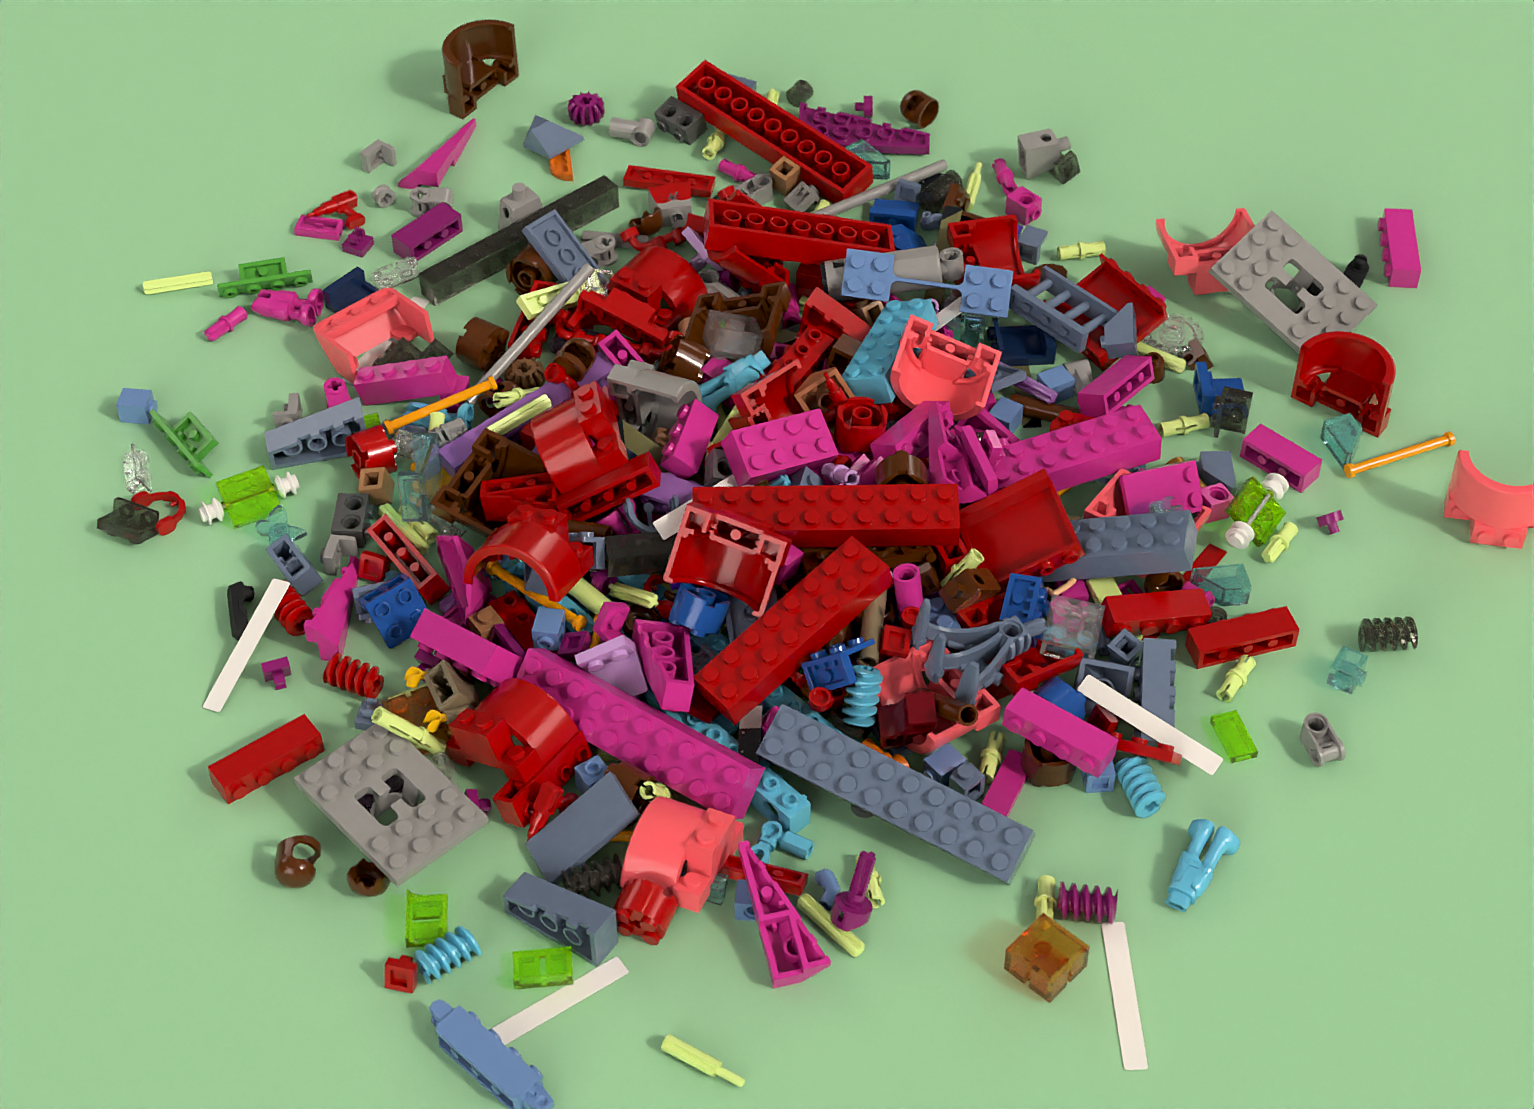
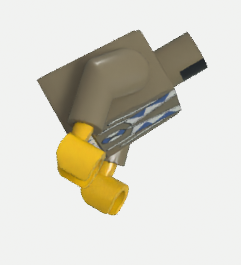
[404,659,481,732]

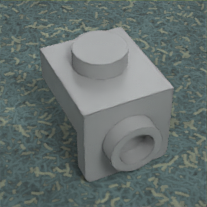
[360,139,397,173]
[320,534,358,575]

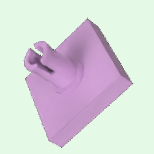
[682,227,724,273]

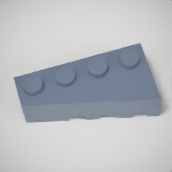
[265,397,366,470]
[1133,638,1177,747]
[503,872,618,967]

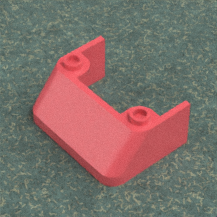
[314,288,436,384]

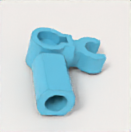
[751,821,814,864]

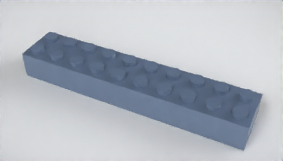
[756,704,1036,885]

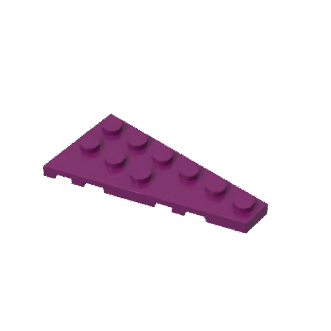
[799,102,930,155]

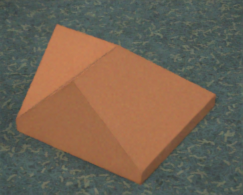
[794,367,855,429]

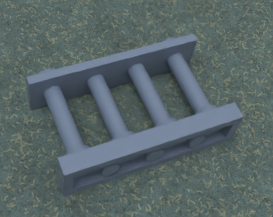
[1009,266,1119,353]

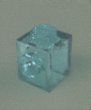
[1326,646,1368,695]

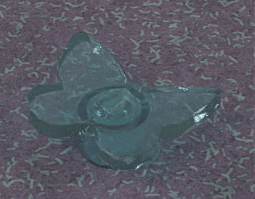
[255,505,307,545]

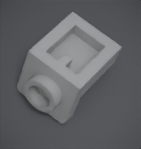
[783,181,821,212]
[273,393,303,428]

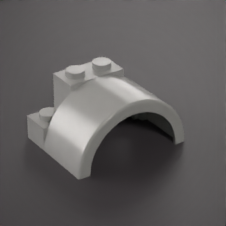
[607,359,702,439]

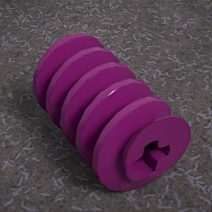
[1057,881,1118,924]

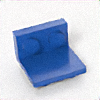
[869,199,920,232]
[1193,362,1249,417]
[357,573,428,649]
[999,573,1050,648]
[801,636,875,691]

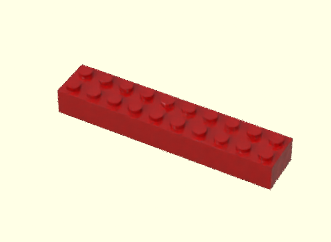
[676,60,873,204]
[692,484,960,547]

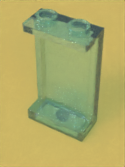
[397,433,442,522]

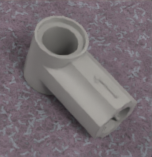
[609,117,656,147]
[699,269,739,299]
[1062,359,1093,398]

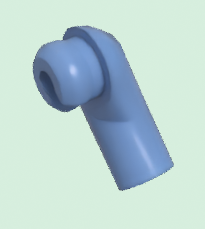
[814,868,840,910]

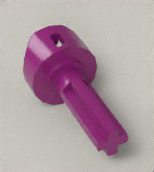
[830,850,876,932]

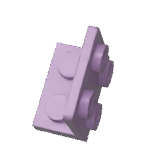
[574,635,649,698]

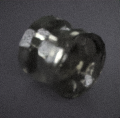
[786,80,813,107]

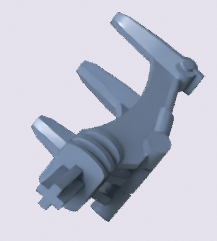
[911,598,1048,705]

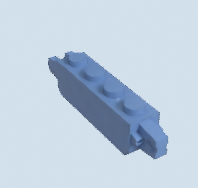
[429,999,554,1109]

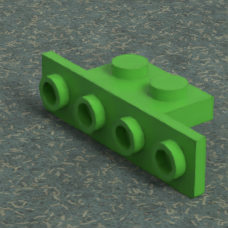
[217,257,313,298]
[149,409,218,478]

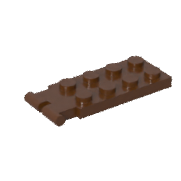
[796,546,937,577]

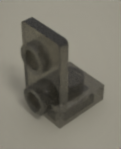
[1048,150,1081,185]

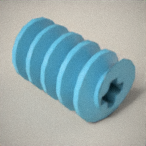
[842,665,883,727]
[1114,756,1166,818]
[414,926,482,985]

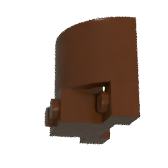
[442,19,519,119]
[684,281,792,364]
[429,427,547,538]

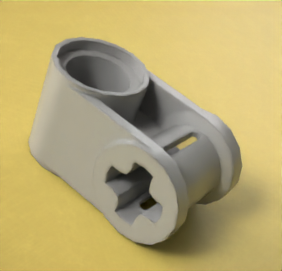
[734,173,773,205]
[410,187,454,217]
[581,235,618,268]
[1299,712,1345,767]

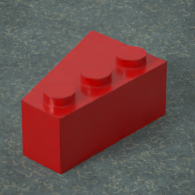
[799,286,872,350]
[480,472,559,522]

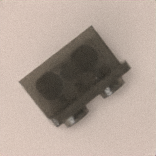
[1210,386,1253,438]
[97,497,159,544]

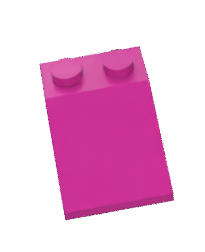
[1119,460,1204,515]

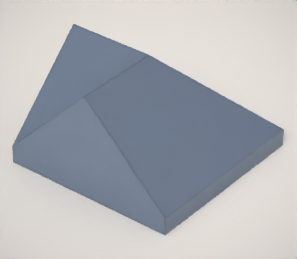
[523,115,584,159]
[1074,657,1135,721]

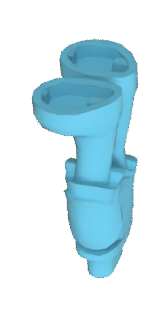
[698,350,771,418]
[1165,819,1241,912]

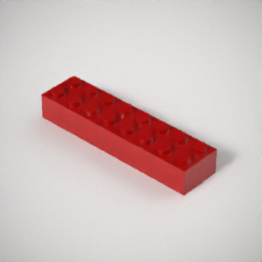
[703,198,895,265]
[694,536,893,725]

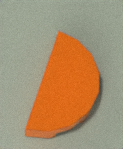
[549,149,573,181]

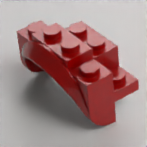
[567,287,669,370]

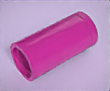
[893,563,923,618]

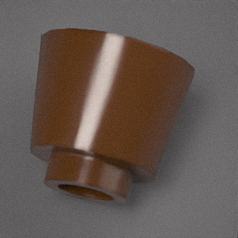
[1145,352,1165,384]

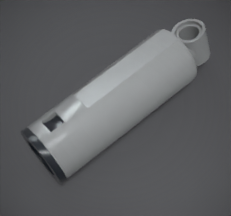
[820,245,965,302]

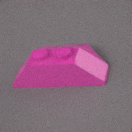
[436,535,492,630]

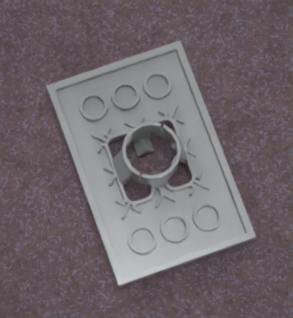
[1209,210,1378,354]
[294,724,489,887]

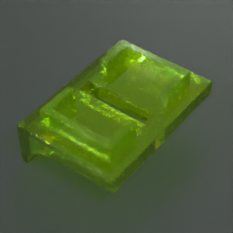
[405,889,448,948]
[513,946,573,990]

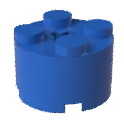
[668,583,731,637]
[1032,676,1086,720]

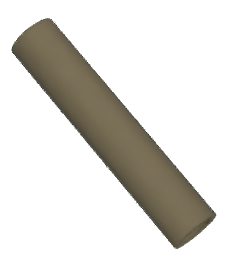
[857,589,888,667]

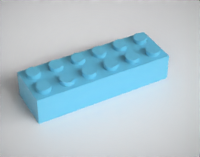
[842,298,939,404]

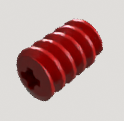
[274,580,314,636]
[323,652,384,699]

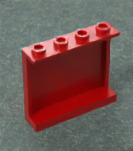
[1043,253,1168,371]
[959,468,1086,595]

